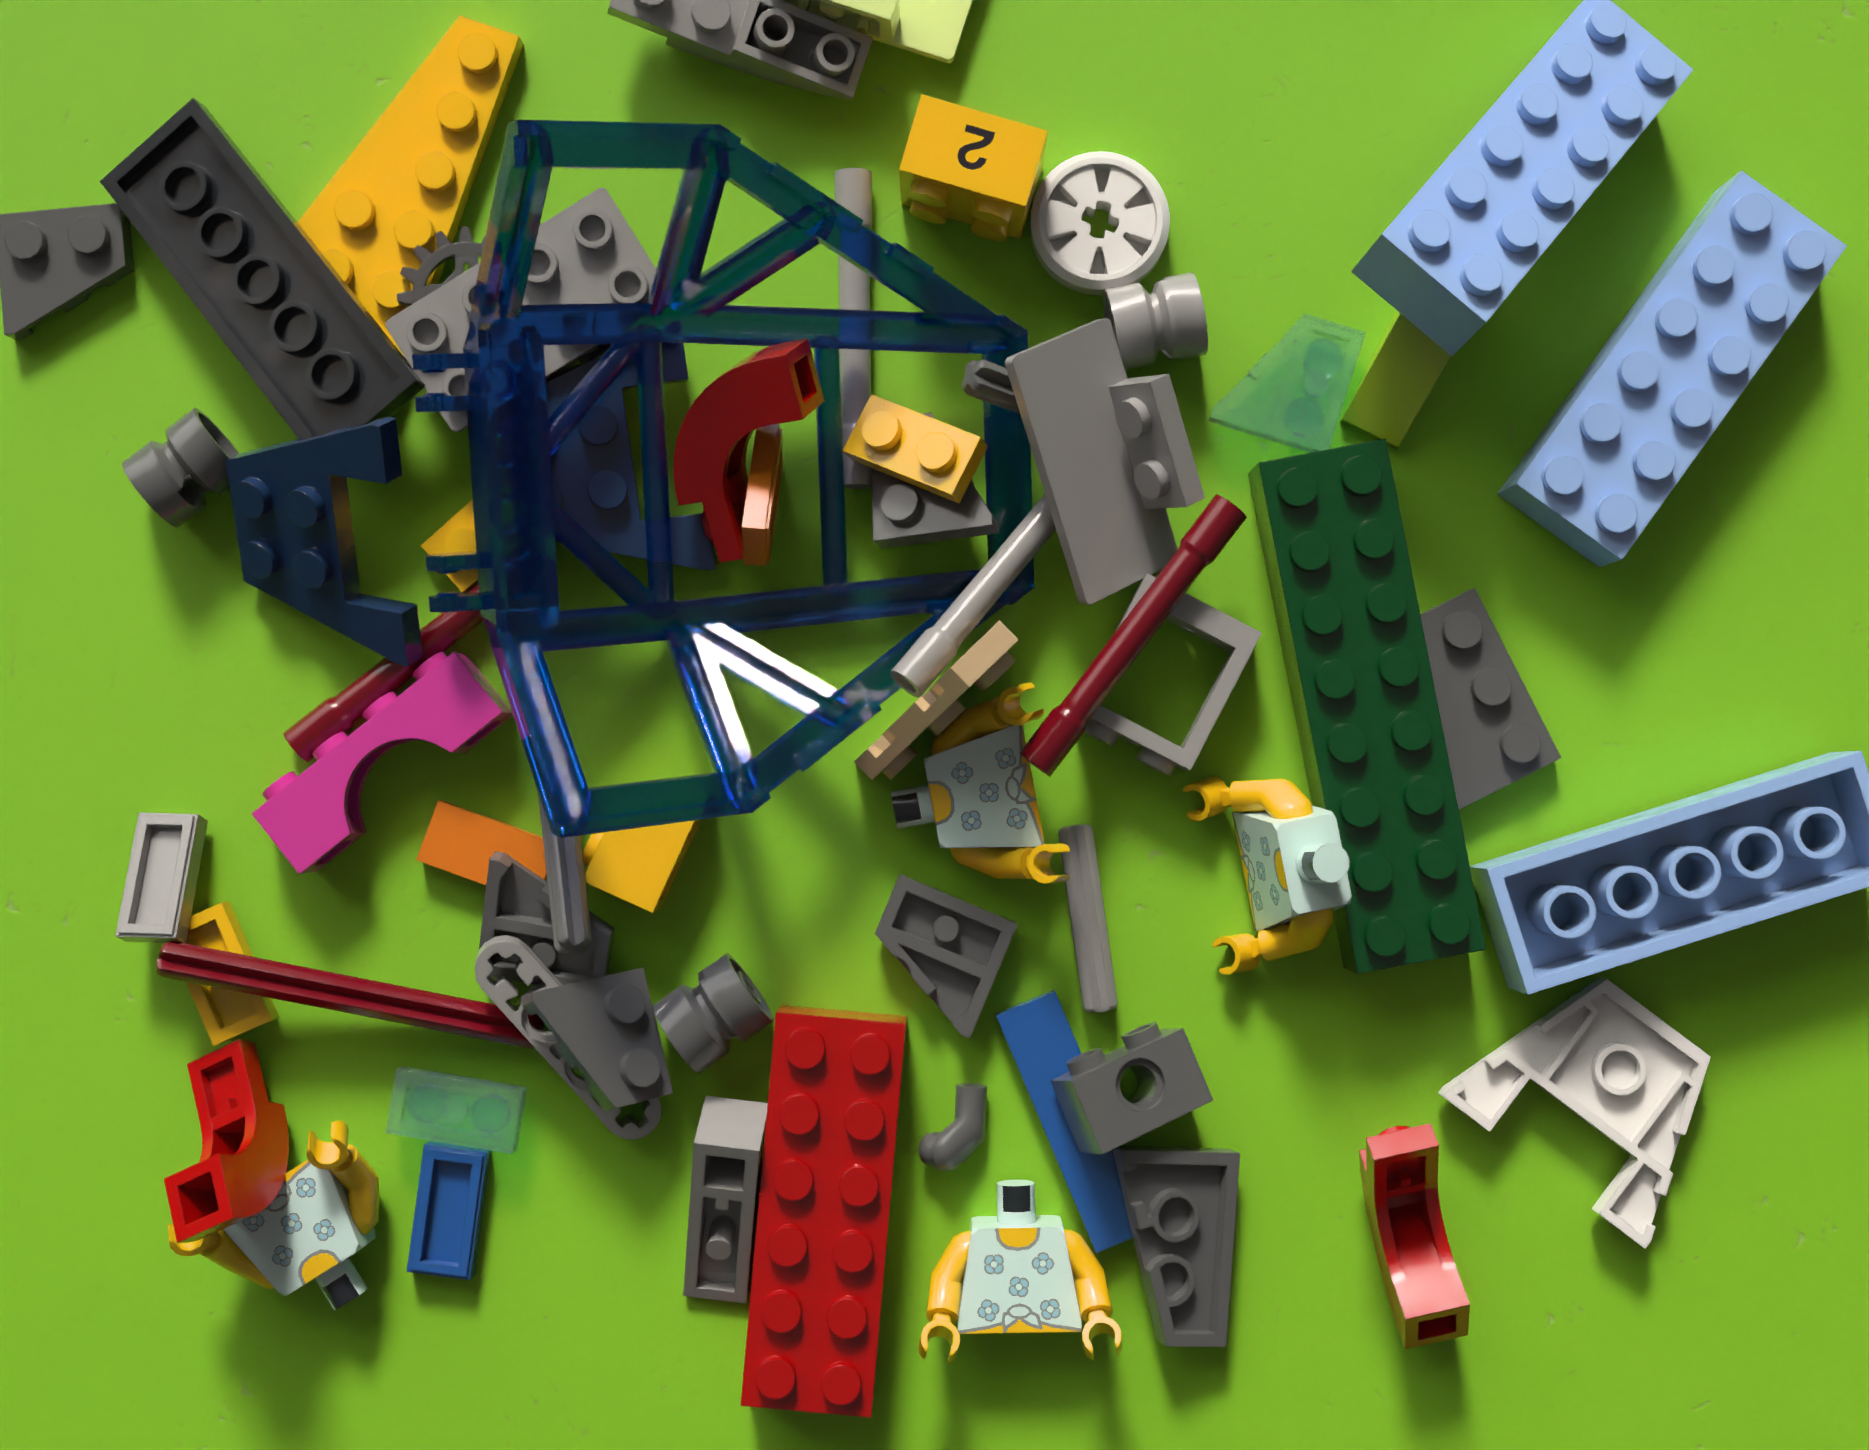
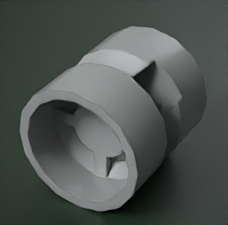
[1103,272,1208,370]

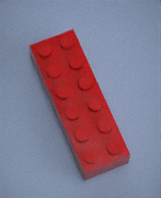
[740,1005,907,1418]

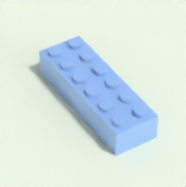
[1351,0,1693,356]
[1497,170,1847,567]
[1470,751,1869,995]

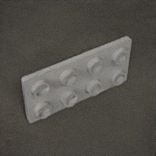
[385,188,672,432]
[1005,318,1205,604]

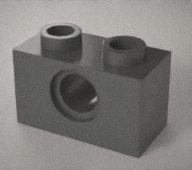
[1050,1022,1213,1155]

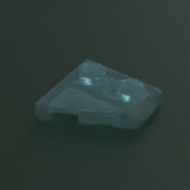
[1208,314,1366,453]

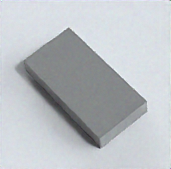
[115,813,208,943]

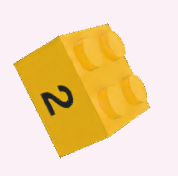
[899,94,1048,242]

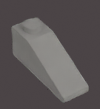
[683,1096,768,1304]

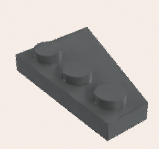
[1420,588,1561,809]
[1113,1146,1240,1347]

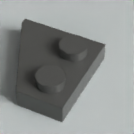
[0,203,134,340]
[871,413,999,549]
[479,851,615,985]
[875,874,1018,1038]
[521,968,673,1111]

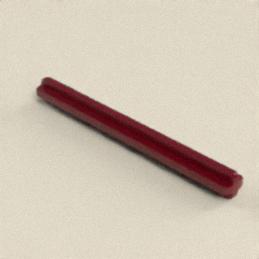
[157,941,545,1049]

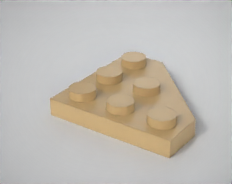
[854,620,1018,780]

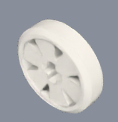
[1030,151,1170,295]

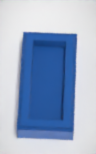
[407,1141,492,1280]

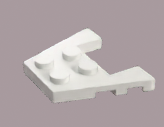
[1438,977,1711,1249]

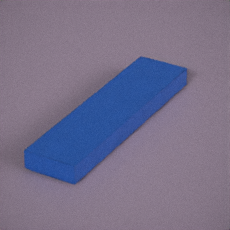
[996,990,1133,1253]

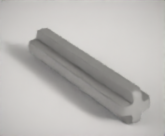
[1058,824,1118,1013]

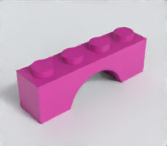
[251,652,514,874]

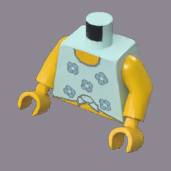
[891,682,1070,884]
[1183,777,1352,974]
[168,1120,379,1311]
[918,1180,1122,1363]

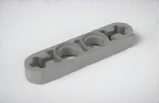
[475,935,661,1140]

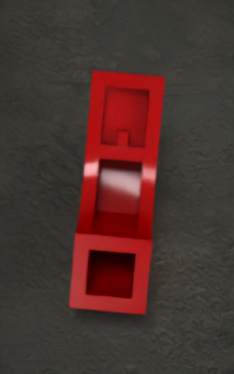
[164,1039,289,1243]

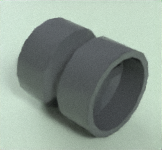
[122,407,240,528]
[652,953,774,1073]

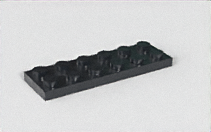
[100,98,425,440]

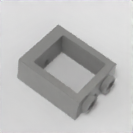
[1084,573,1262,776]

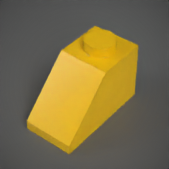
[583,789,712,913]

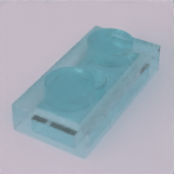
[385,1066,527,1154]

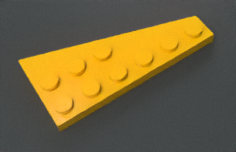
[298,16,524,359]

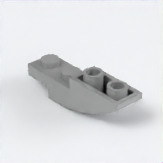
[607,0,873,100]

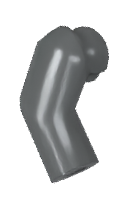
[919,1083,987,1172]

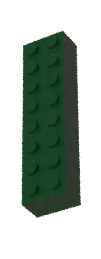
[1248,439,1486,974]

